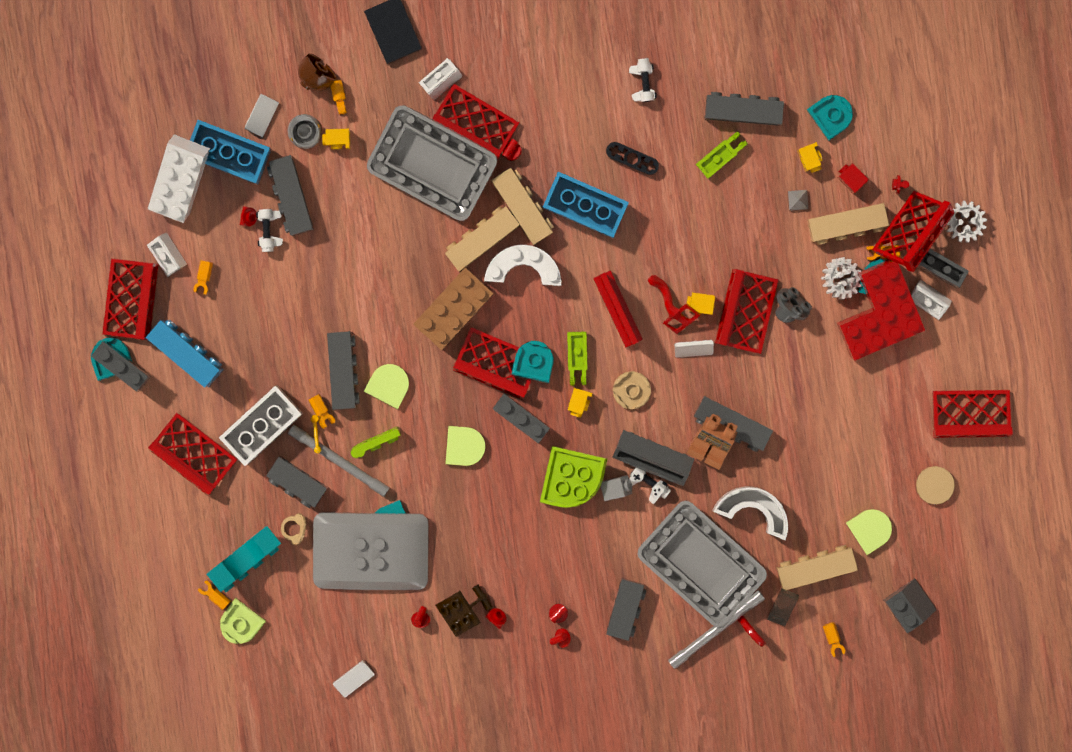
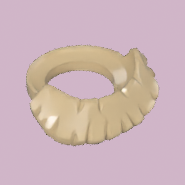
[281,513,306,545]

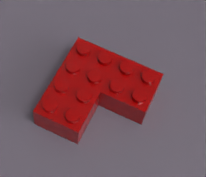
[837,259,925,361]

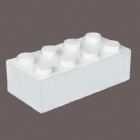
[148,135,210,223]
[219,385,303,466]

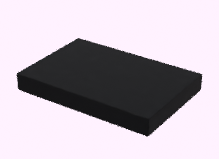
[364,0,422,64]

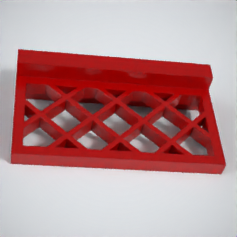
[432,84,520,161]
[872,191,954,272]
[102,258,159,340]
[715,269,779,354]
[593,270,643,348]
[453,327,532,400]
[932,390,1013,438]
[148,413,237,496]

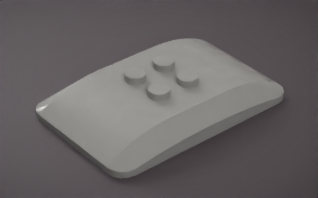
[367,105,497,221]
[637,501,767,627]
[313,512,428,590]

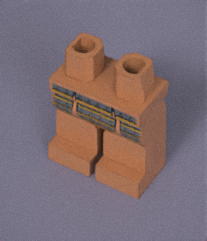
[686,414,738,470]

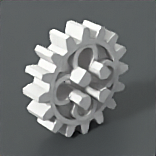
[946,201,987,243]
[821,257,861,300]

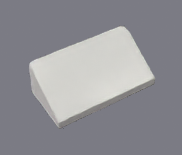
[419,58,462,100]
[245,94,279,137]
[147,233,187,277]
[911,280,952,320]
[674,340,714,358]
[333,659,375,698]

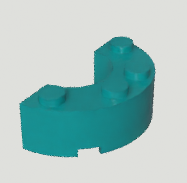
[206,526,281,593]

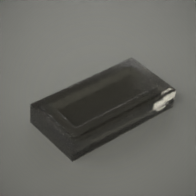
[767,588,799,627]

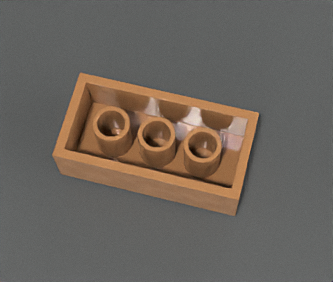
[413,268,494,350]

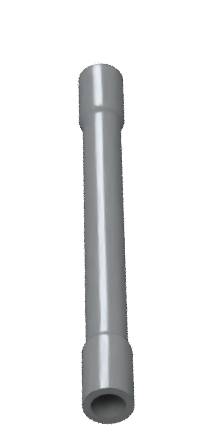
[288,425,390,497]
[668,590,765,669]

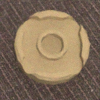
[613,371,651,409]
[916,466,955,504]

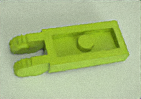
[695,131,748,179]
[567,332,588,386]
[350,426,401,458]

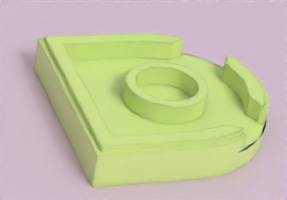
[364,364,409,409]
[446,426,485,466]
[846,509,892,555]
[220,598,266,644]

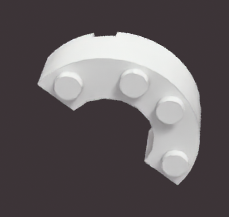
[484,245,561,286]
[712,486,788,540]

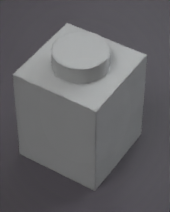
[601,475,632,501]

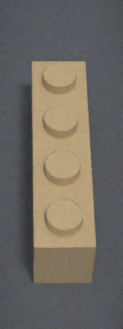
[491,168,554,246]
[807,203,889,245]
[445,206,520,272]
[776,545,858,591]

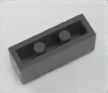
[918,249,969,288]
[91,341,151,392]
[493,393,550,444]
[266,456,328,508]
[606,578,647,641]

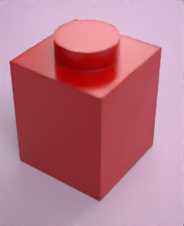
[837,163,869,194]

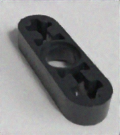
[606,142,659,175]

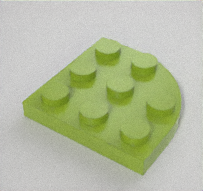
[540,446,607,508]

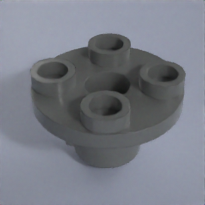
[775,287,812,323]

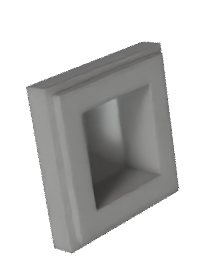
[788,190,809,210]

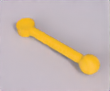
[310,415,321,454]

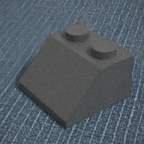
[883,578,936,634]

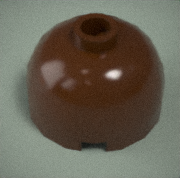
[298,53,336,91]

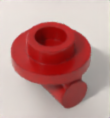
[502,139,522,161]
[892,175,909,194]
[239,206,257,227]
[549,604,568,623]
[411,606,430,628]
[485,608,507,629]
[549,628,571,648]

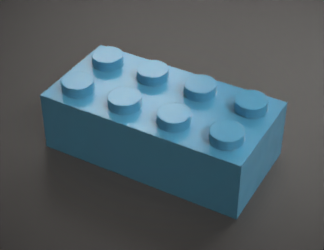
[190,120,272,185]
[543,172,629,238]
[146,320,224,388]

